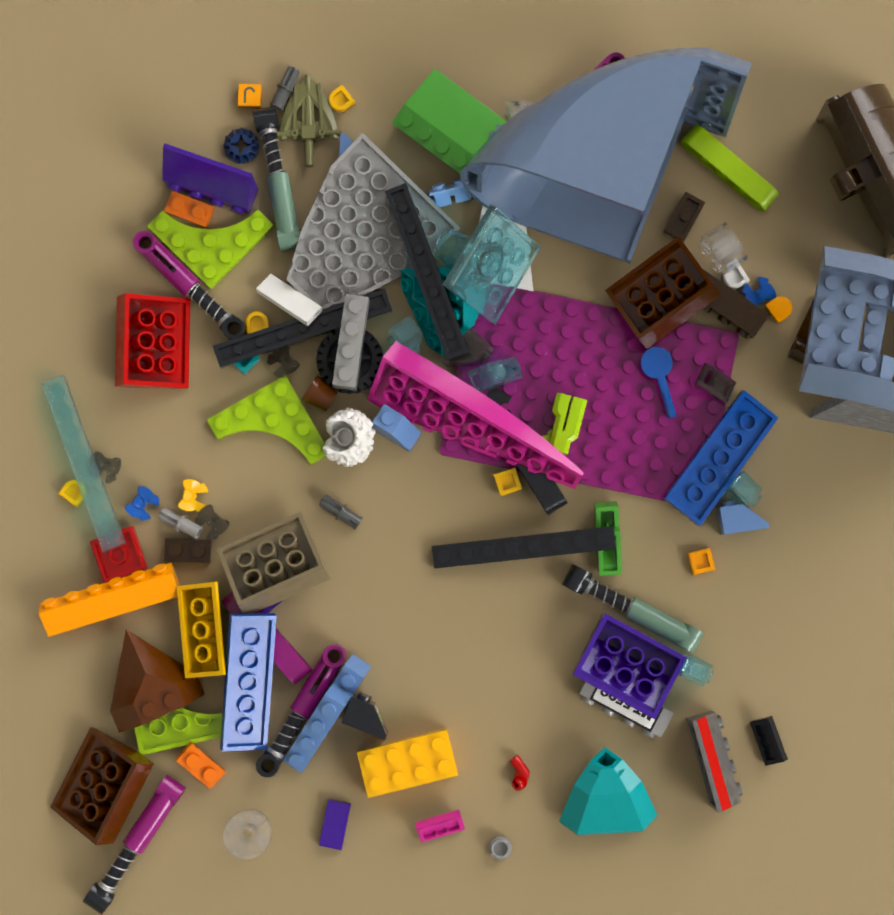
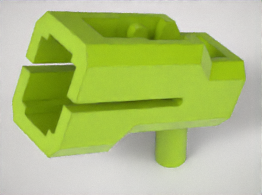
[542,392,587,456]

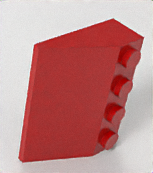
[115,293,190,389]

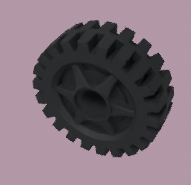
[316,328,383,394]

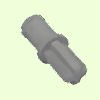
[158,508,203,540]

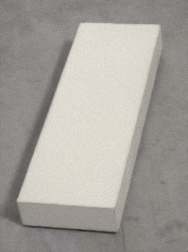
[256,274,322,326]

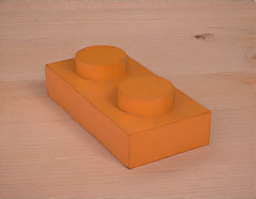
[164,191,215,229]
[175,742,226,789]

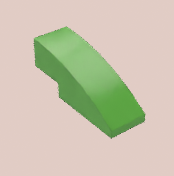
[594,501,622,576]

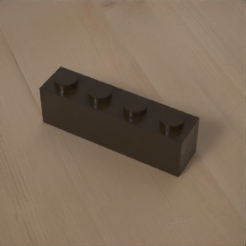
[702,269,770,339]

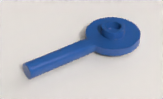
[640,347,676,418]

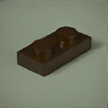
[664,192,706,242]
[164,538,212,563]

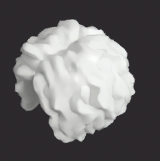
[323,407,375,467]

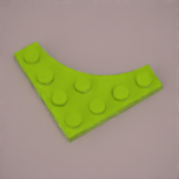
[147,210,275,290]
[207,375,326,465]
[134,707,222,755]

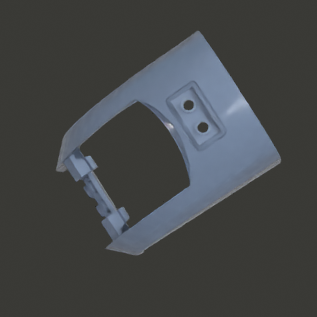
[460,48,752,264]
[798,246,894,433]

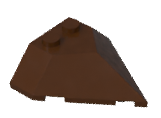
[110,629,205,733]

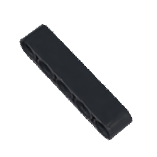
[507,409,568,515]

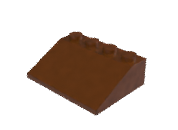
[605,236,722,349]
[50,727,154,845]

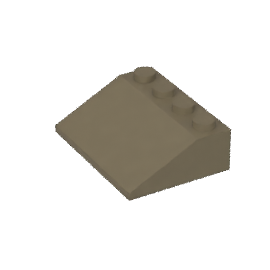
[216,512,330,614]

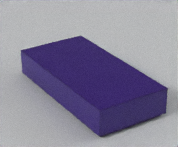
[319,799,351,850]

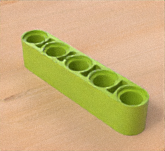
[680,124,779,212]

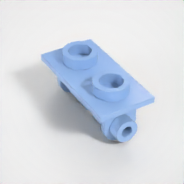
[427,178,472,207]

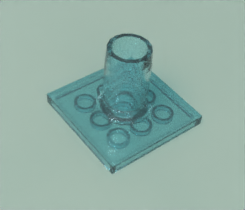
[435,204,541,325]

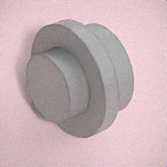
[489,836,512,860]

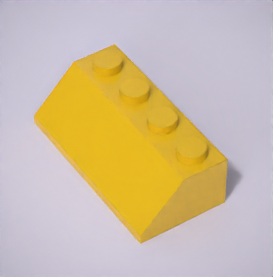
[177,582,226,678]

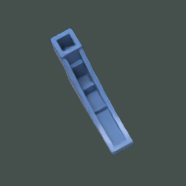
[283,654,372,773]

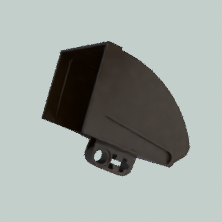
[816,84,894,258]

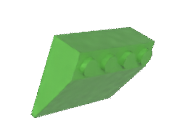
[392,69,507,174]

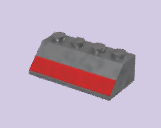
[686,711,743,813]

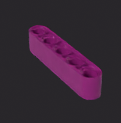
[221,591,312,685]

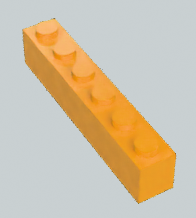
[39,562,180,637]

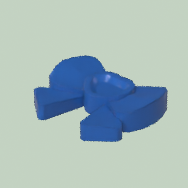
[741,277,776,305]
[125,485,159,521]

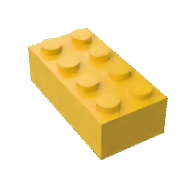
[357,728,458,798]

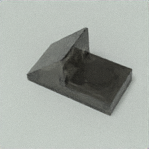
[695,363,737,403]

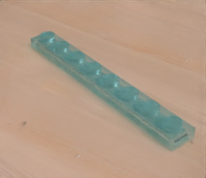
[42,375,126,552]

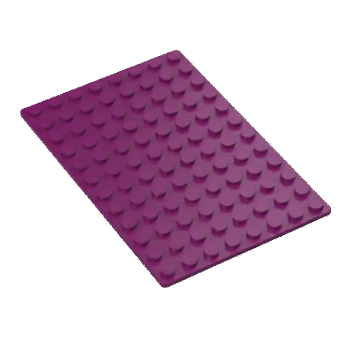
[440,282,739,502]

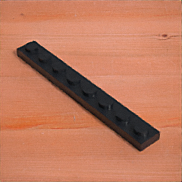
[385,183,469,361]
[213,289,392,369]
[432,526,616,569]

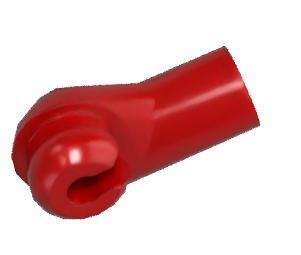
[509,755,530,791]

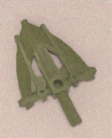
[276,74,342,167]

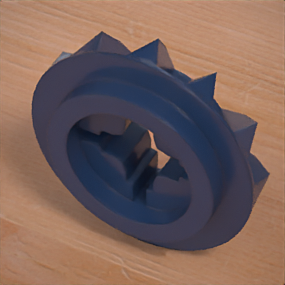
[223,127,260,164]

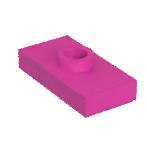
[415,810,465,842]

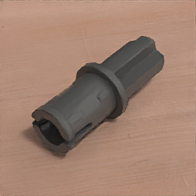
[270,66,300,111]
[319,495,363,530]

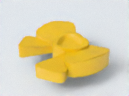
[177,479,208,512]

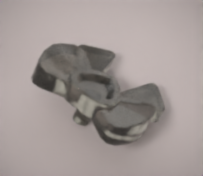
[267,346,300,378]
[90,452,121,483]
[195,504,229,539]

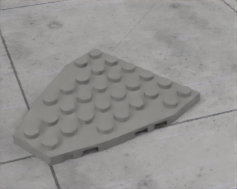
[286,133,460,309]

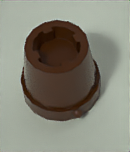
[301,375,338,412]

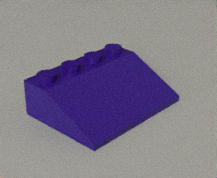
[162,143,259,215]
[573,613,687,719]

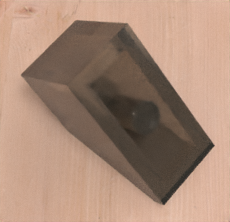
[440,328,494,367]

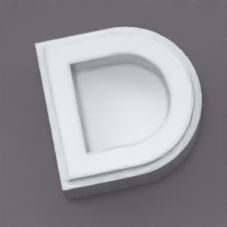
[722,262,750,289]

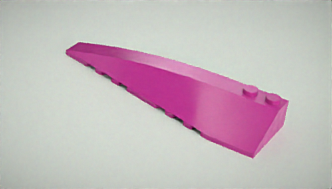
[367,341,584,489]

